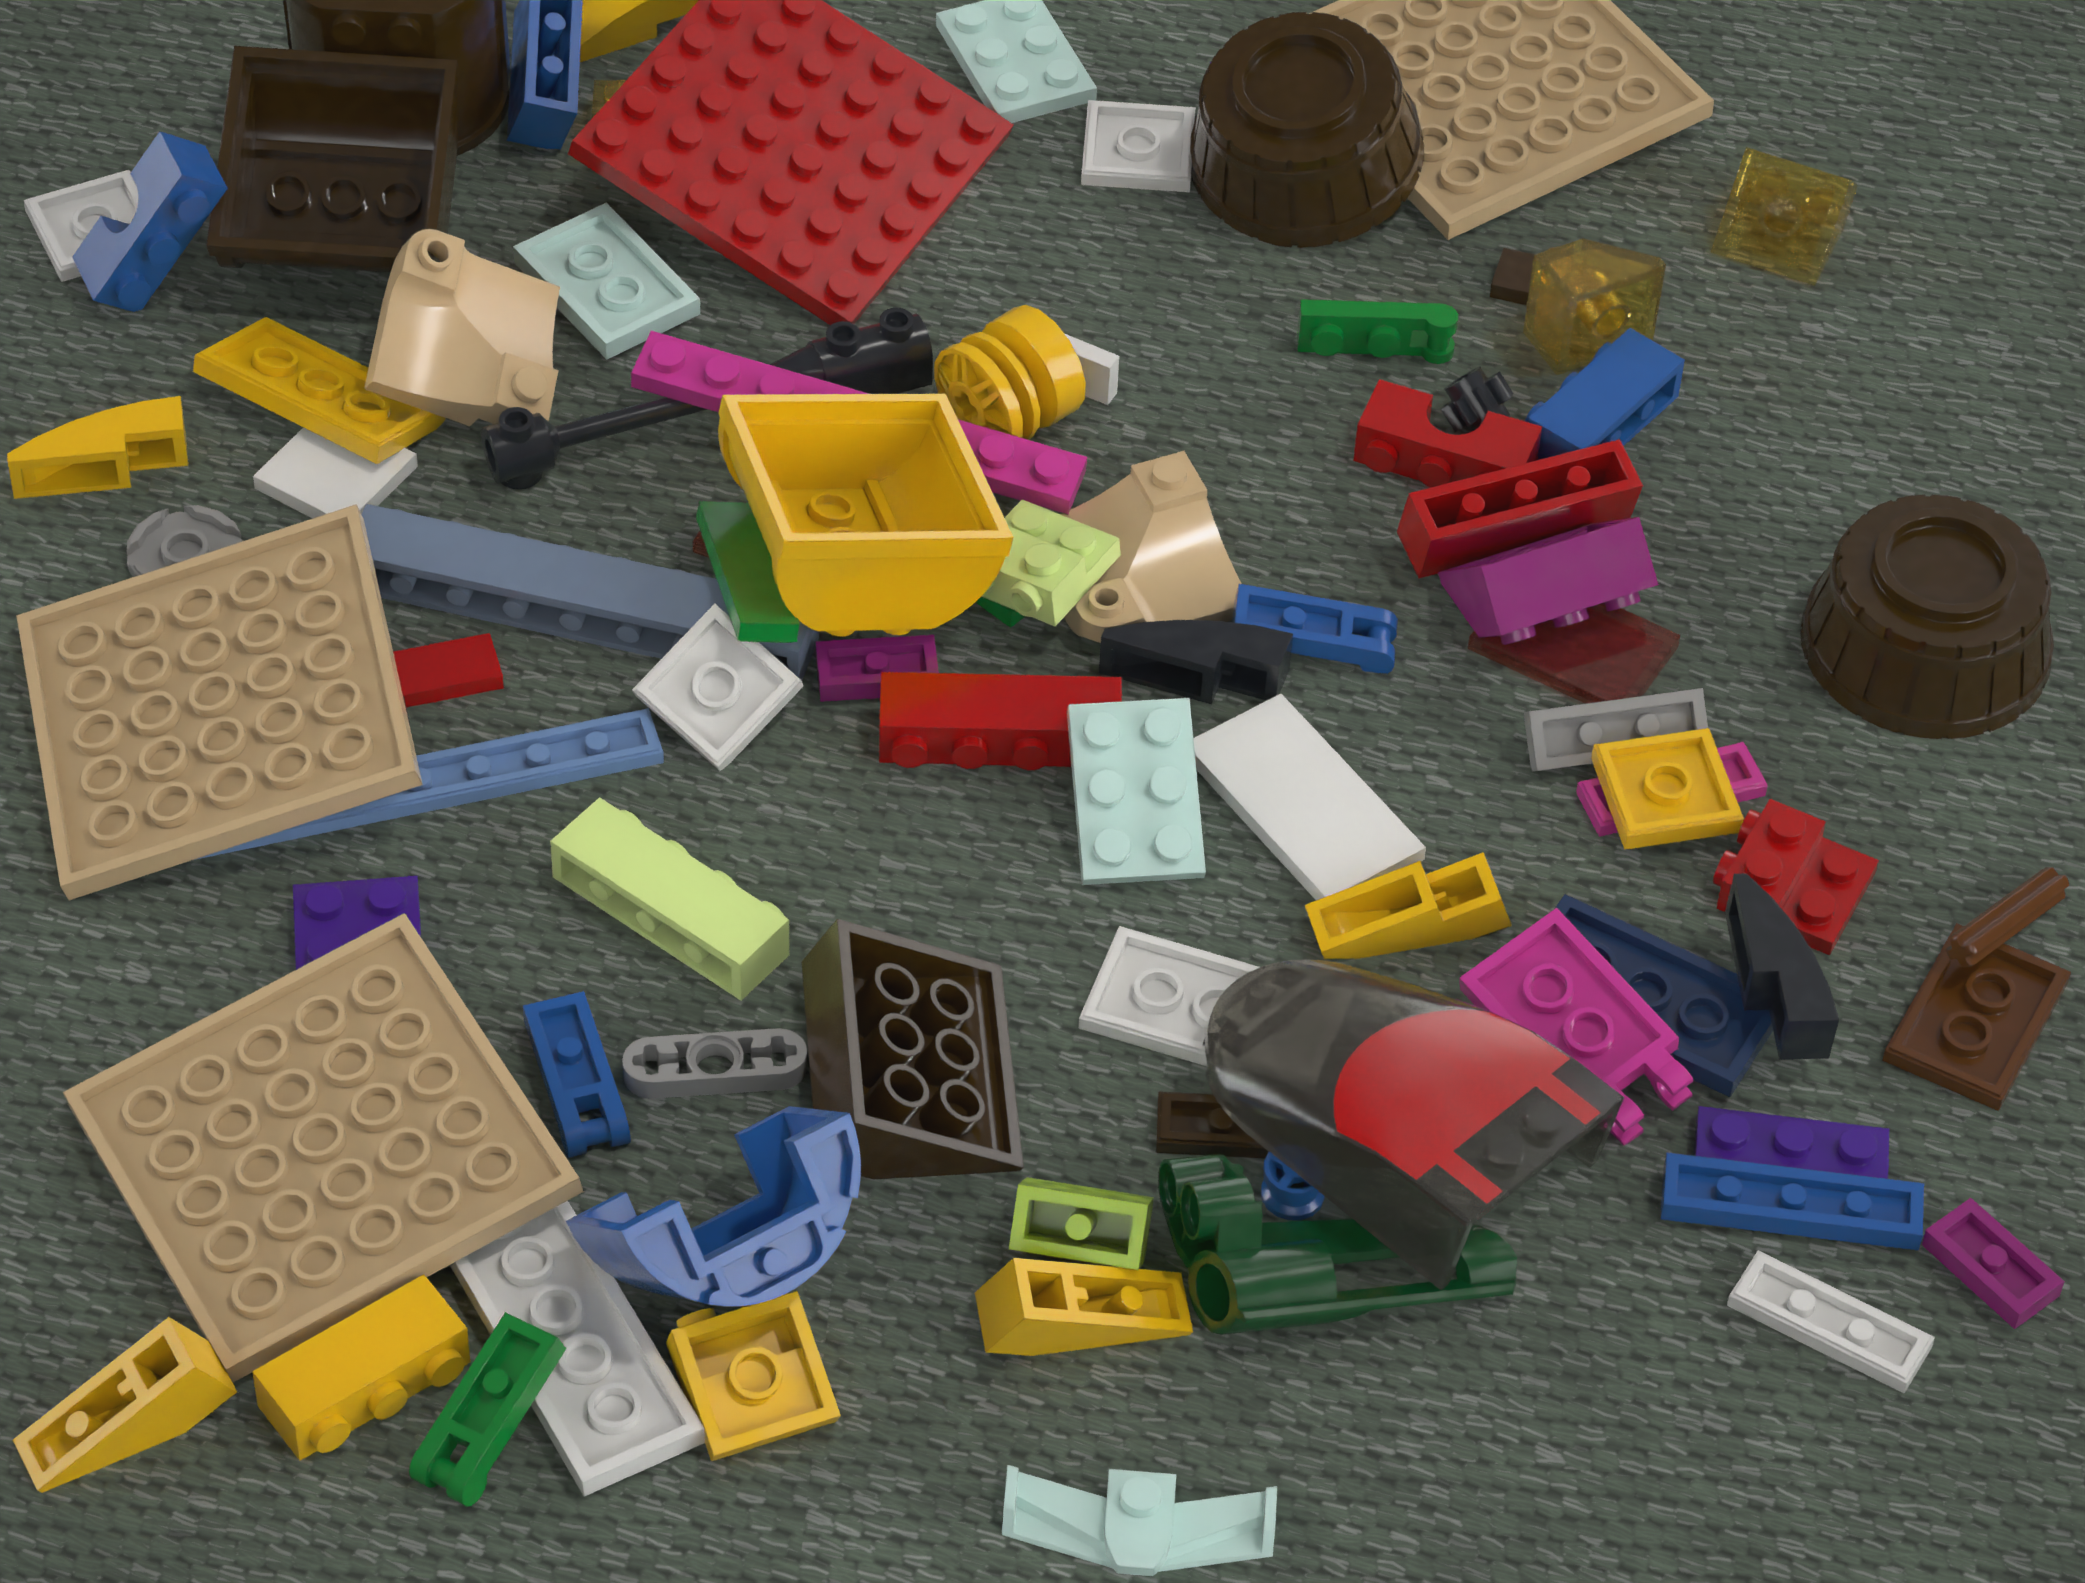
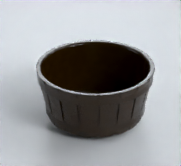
[1190,12,1424,248]
[1800,494,2054,739]

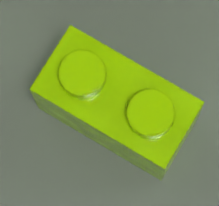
[1009,1177,1154,1270]

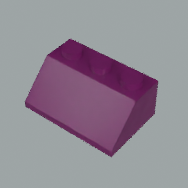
[1438,517,1659,644]

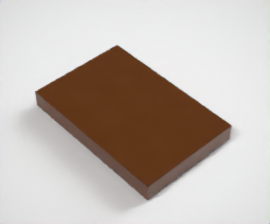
[1882,923,2071,1111]

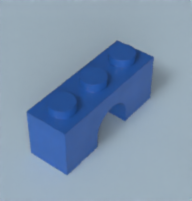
[72,131,228,312]

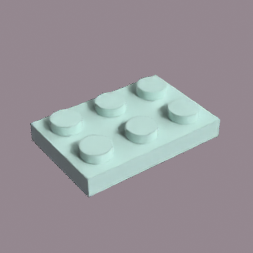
[936,0,1097,123]
[513,203,700,360]
[1067,698,1206,885]

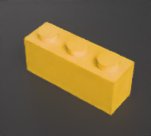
[252,1274,471,1461]

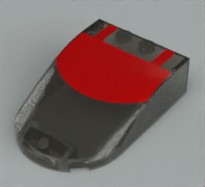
[1202,960,1624,1290]

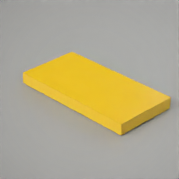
[193,317,446,464]

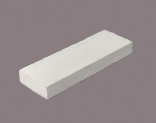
[1727,1250,1935,1393]

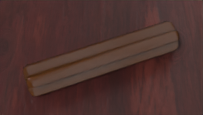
[1946,867,2069,967]

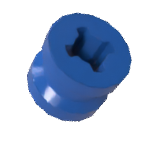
[1261,1141,1328,1220]

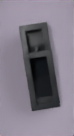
[1099,620,1293,704]
[1725,873,1839,1060]

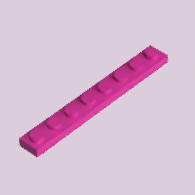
[631,331,1087,515]

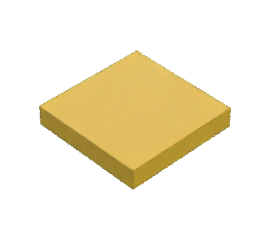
[1591,728,1744,850]

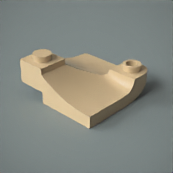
[364,229,560,426]
[1060,451,1242,643]

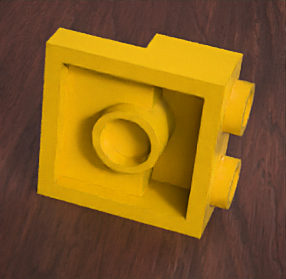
[666,1291,841,1462]

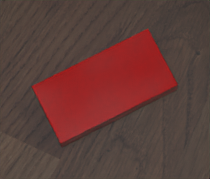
[393,633,504,708]

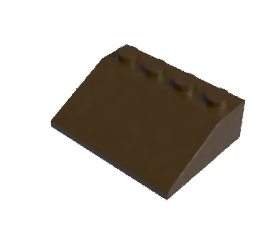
[801,919,1024,1180]

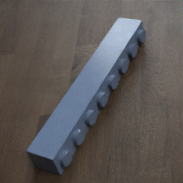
[361,504,819,681]

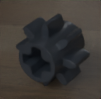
[1441,366,1514,432]

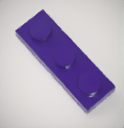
[1694,1106,1890,1179]

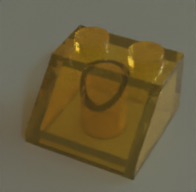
[1711,147,1858,286]
[1523,238,1666,375]

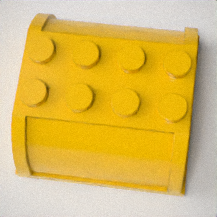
[718,394,1014,637]

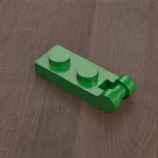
[1297,299,1458,364]
[409,1312,567,1507]

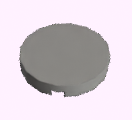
[127,505,242,577]

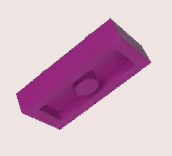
[815,635,939,702]
[1921,1198,2065,1329]

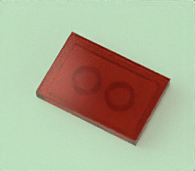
[1468,602,1680,704]

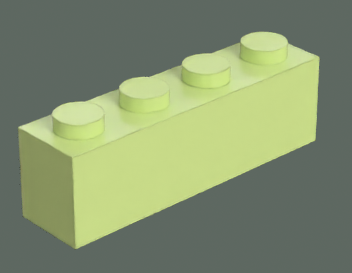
[550,797,789,1001]

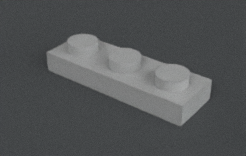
[1523,688,1708,772]

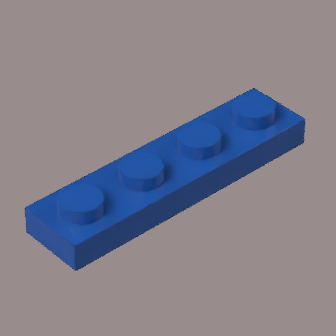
[1660,1153,1924,1250]

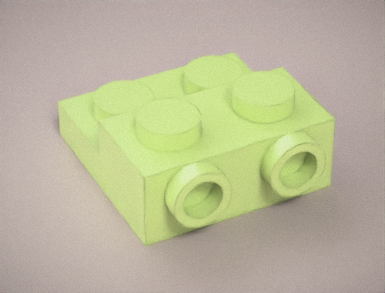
[981,499,1121,627]

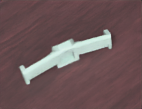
[1002,1465,1277,1576]

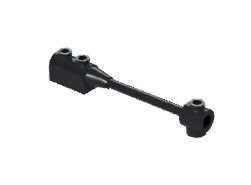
[481,308,933,489]

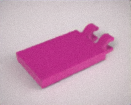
[1459,908,1693,1146]

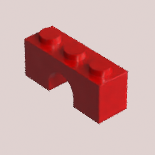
[1353,379,1542,488]

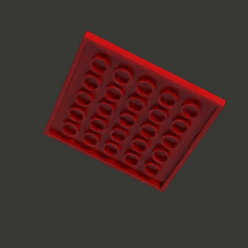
[568,0,1014,325]

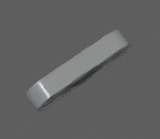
[622,1028,807,1099]

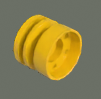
[934,305,1086,440]

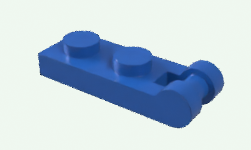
[1232,584,1398,674]
[523,991,631,1158]

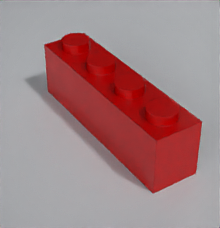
[1397,439,1643,578]
[879,672,1122,770]

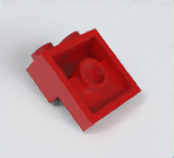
[1713,799,1879,956]

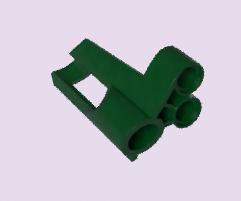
[1158,1154,1517,1335]

